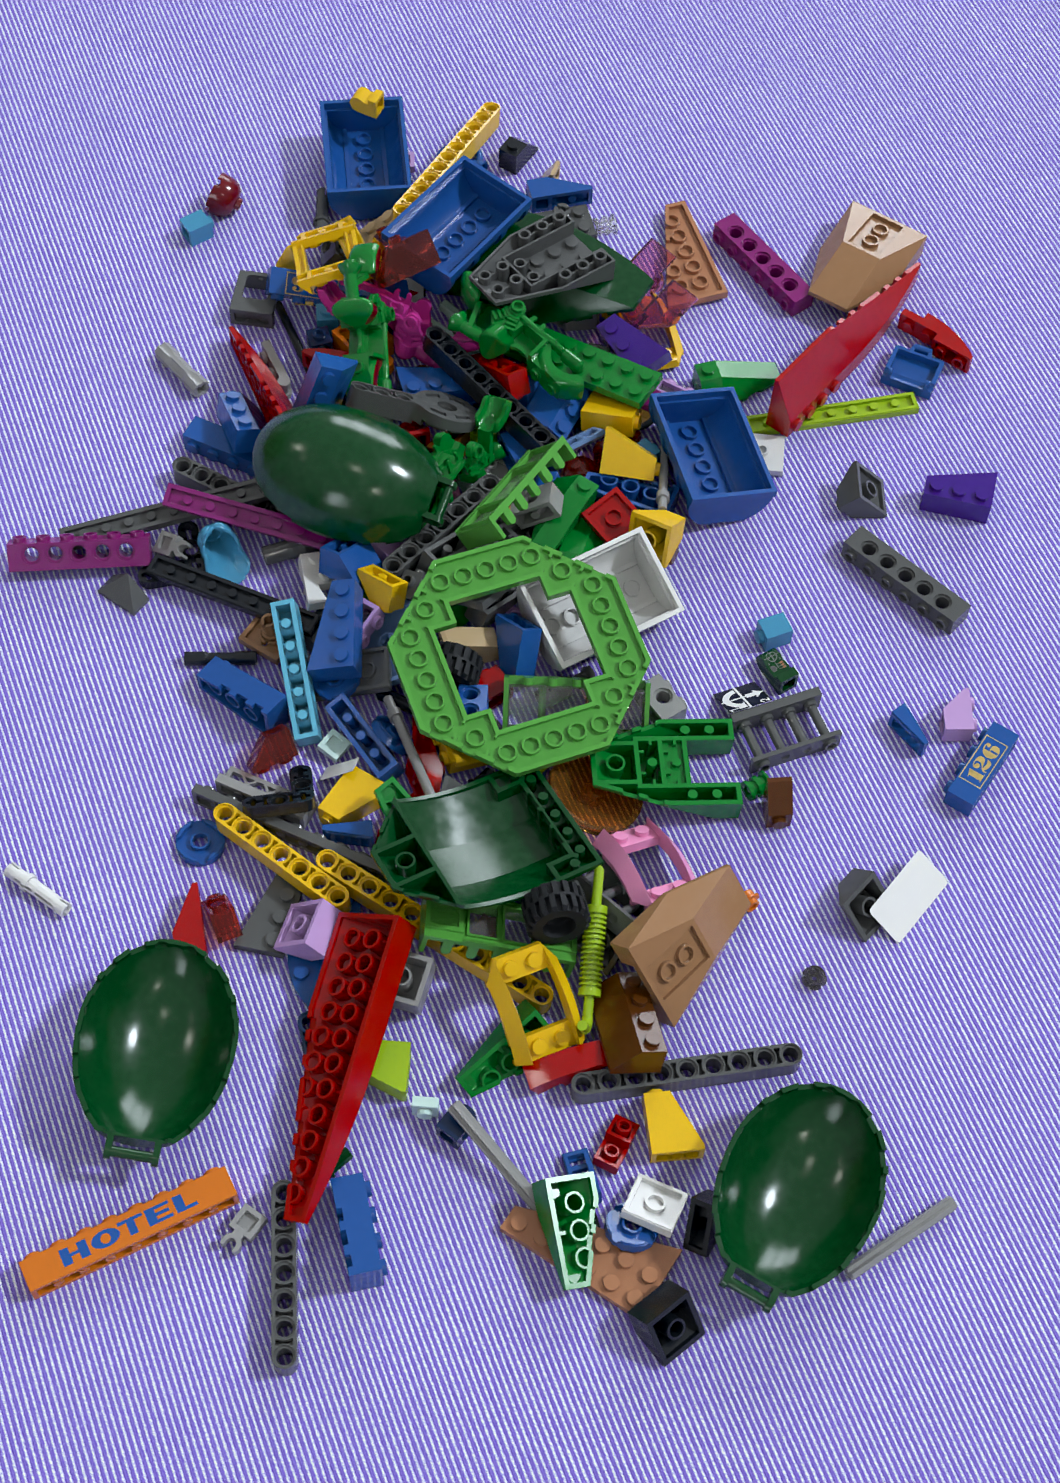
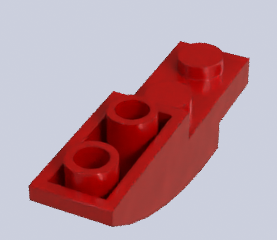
[897,308,973,373]

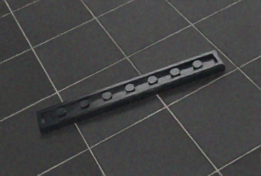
[145,553,322,638]

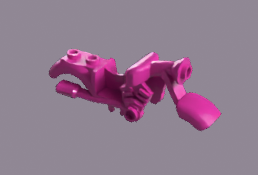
[316,280,479,368]

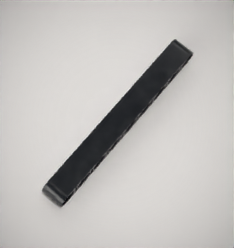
[423,326,560,471]

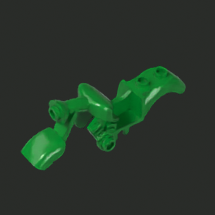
[447,271,584,400]
[422,395,512,528]

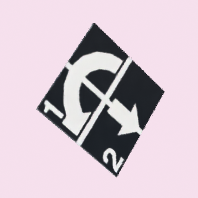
[713,682,772,713]

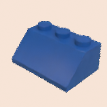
[293,351,358,408]
[525,384,591,439]
[216,391,267,453]

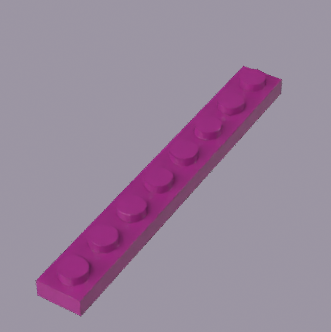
[162,482,335,550]

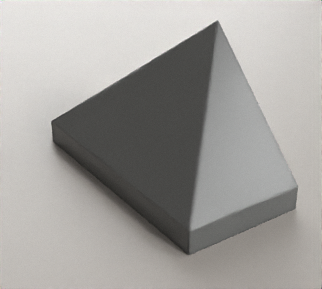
[98,573,149,616]

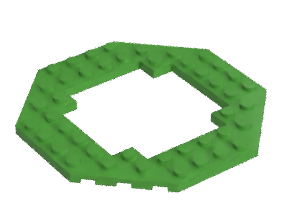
[387,535,651,777]

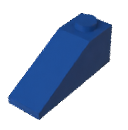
[526,177,593,213]

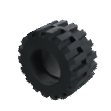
[439,641,484,690]
[521,880,591,945]

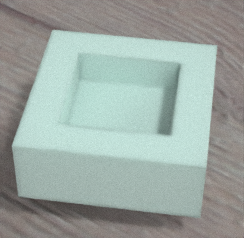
[317,728,352,763]
[411,1096,440,1120]

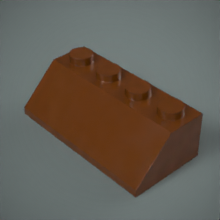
[593,972,668,1074]

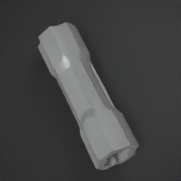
[154,342,209,397]

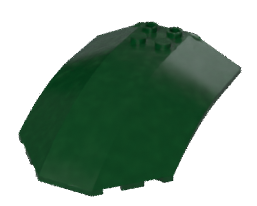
[370,770,604,909]

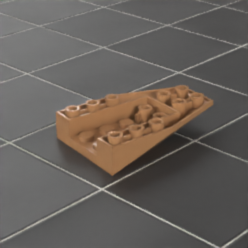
[808,201,927,313]
[610,864,751,1027]

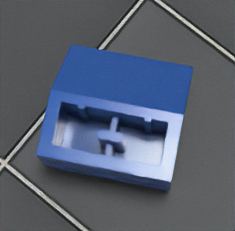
[319,540,382,586]

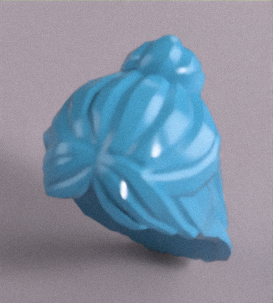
[197,521,250,584]

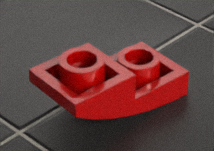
[592,1114,640,1175]

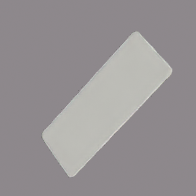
[320,757,359,781]

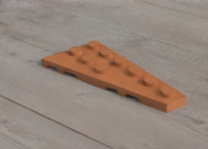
[664,200,728,311]
[500,1206,682,1313]

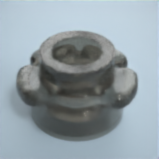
[801,965,827,990]

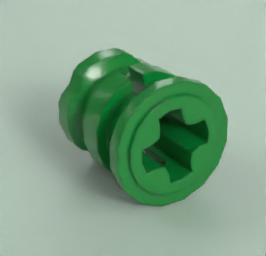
[741,770,769,801]

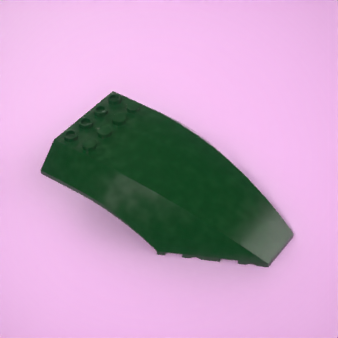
[425,212,654,325]

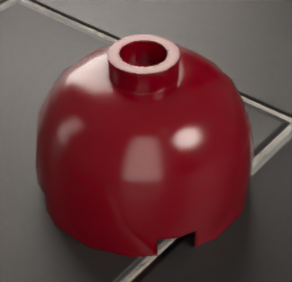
[205,172,243,216]

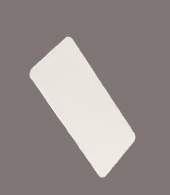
[870,851,947,942]

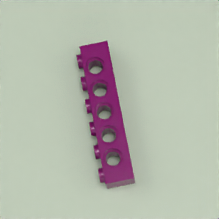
[713,213,814,317]
[6,530,153,572]

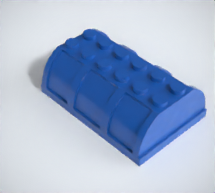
[319,96,412,221]
[381,155,532,295]
[648,387,777,525]

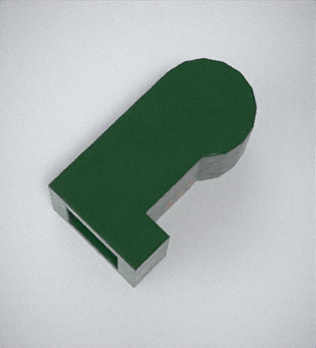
[756,648,799,695]

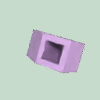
[939,688,977,742]

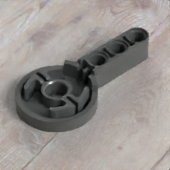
[345,381,477,434]

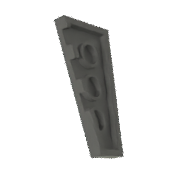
[233,871,305,959]

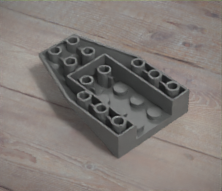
[469,209,616,306]

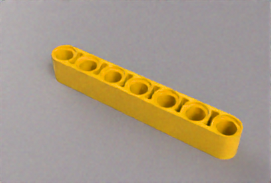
[213,803,351,912]

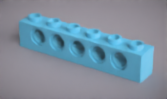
[270,598,323,747]

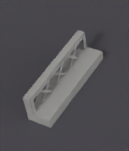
[215,766,318,829]

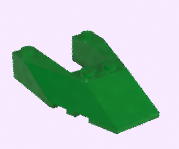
[590,718,743,819]

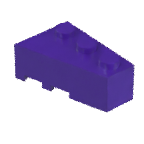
[596,313,672,371]
[919,472,998,524]

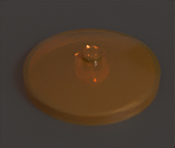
[548,755,643,836]

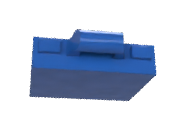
[880,343,945,400]

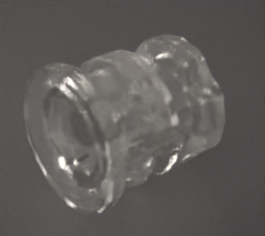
[593,213,618,237]

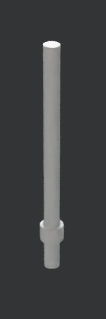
[656,445,670,510]
[383,695,435,795]

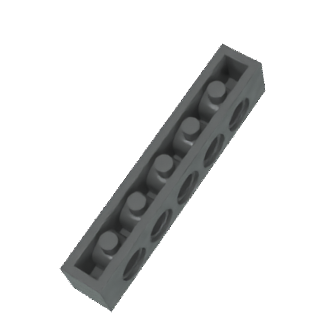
[841,526,971,635]

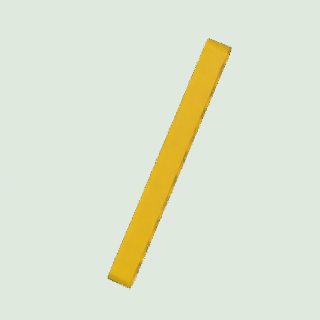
[392,102,501,222]
[316,849,553,1014]

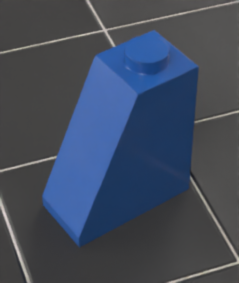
[495,613,542,676]

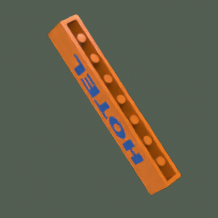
[18,1166,240,1300]

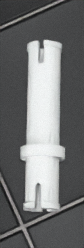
[3,862,72,918]

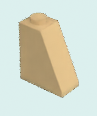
[439,627,499,663]

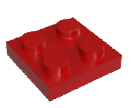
[581,486,637,543]

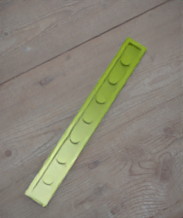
[746,392,919,435]

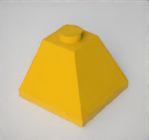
[629,510,686,568]

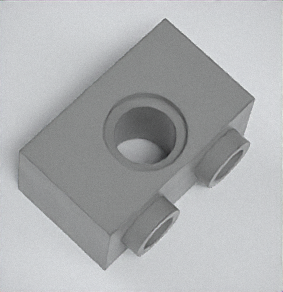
[510,481,564,529]
[634,674,687,723]

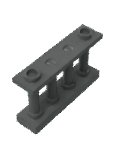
[729,687,842,774]
[567,854,645,936]

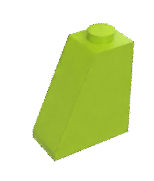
[368,1040,411,1102]

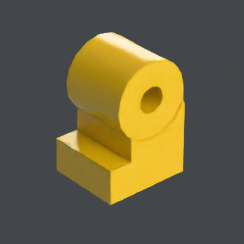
[350,87,384,119]

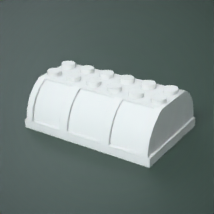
[517,526,685,671]

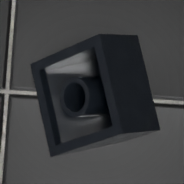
[627,1279,706,1367]

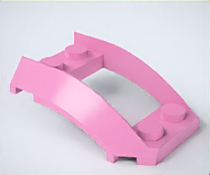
[592,817,695,910]

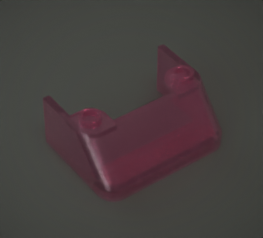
[621,238,698,329]

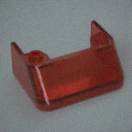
[368,226,441,289]

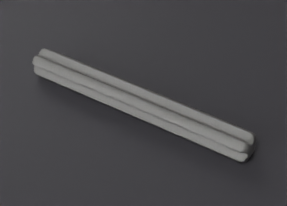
[448,1100,536,1211]
[844,1196,957,1280]

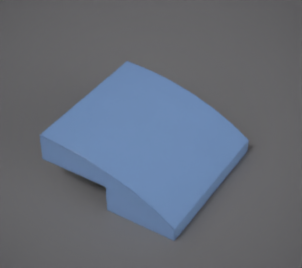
[566,427,605,452]

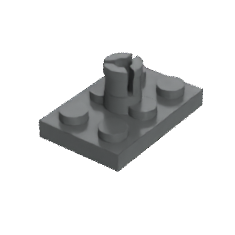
[534,203,597,239]

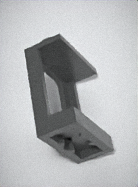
[229,270,277,329]

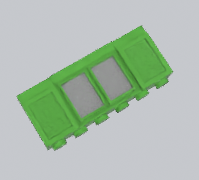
[418,899,577,978]

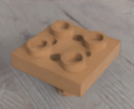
[238,613,280,665]

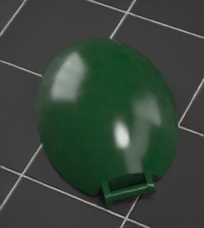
[252,403,458,545]
[72,939,239,1167]
[712,1081,889,1314]

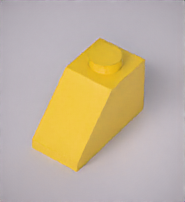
[357,564,408,613]

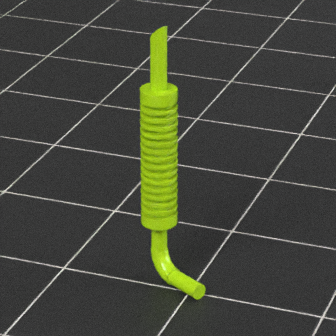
[577,865,608,1034]

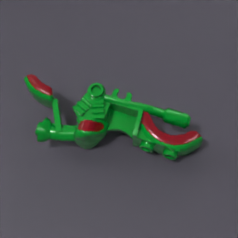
[332,243,395,397]

